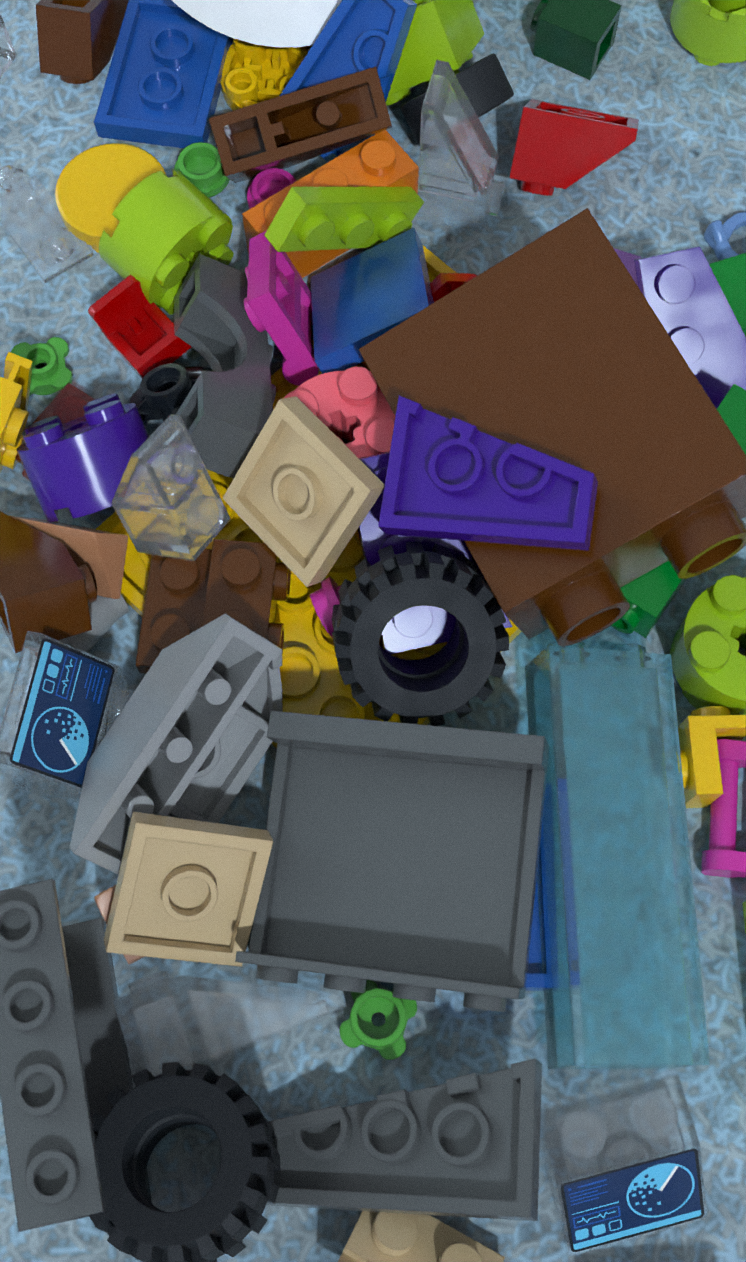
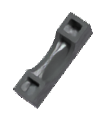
[174,254,276,479]

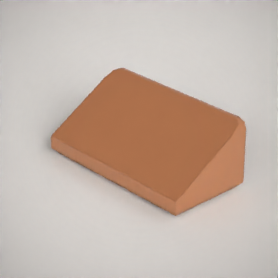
[11,516,128,599]

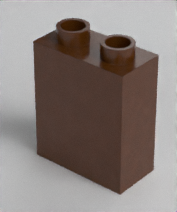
[359,208,746,646]

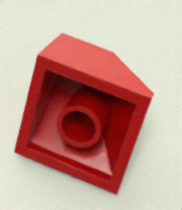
[509,99,639,196]

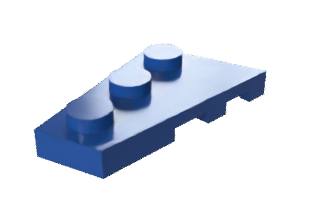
[280,0,417,163]

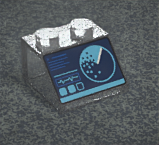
[0,631,134,803]
[540,1068,708,1257]

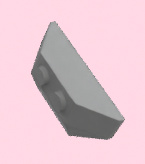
[70,613,283,874]

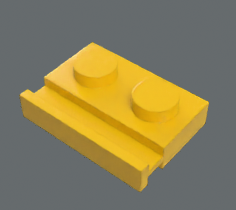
[0,351,33,473]

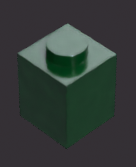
[530,0,622,80]

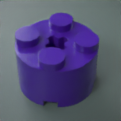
[16,393,164,522]

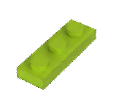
[264,187,424,252]

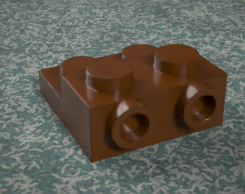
[135,539,291,674]

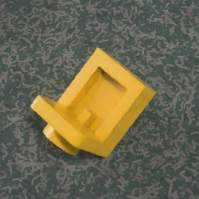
[666,706,746,808]

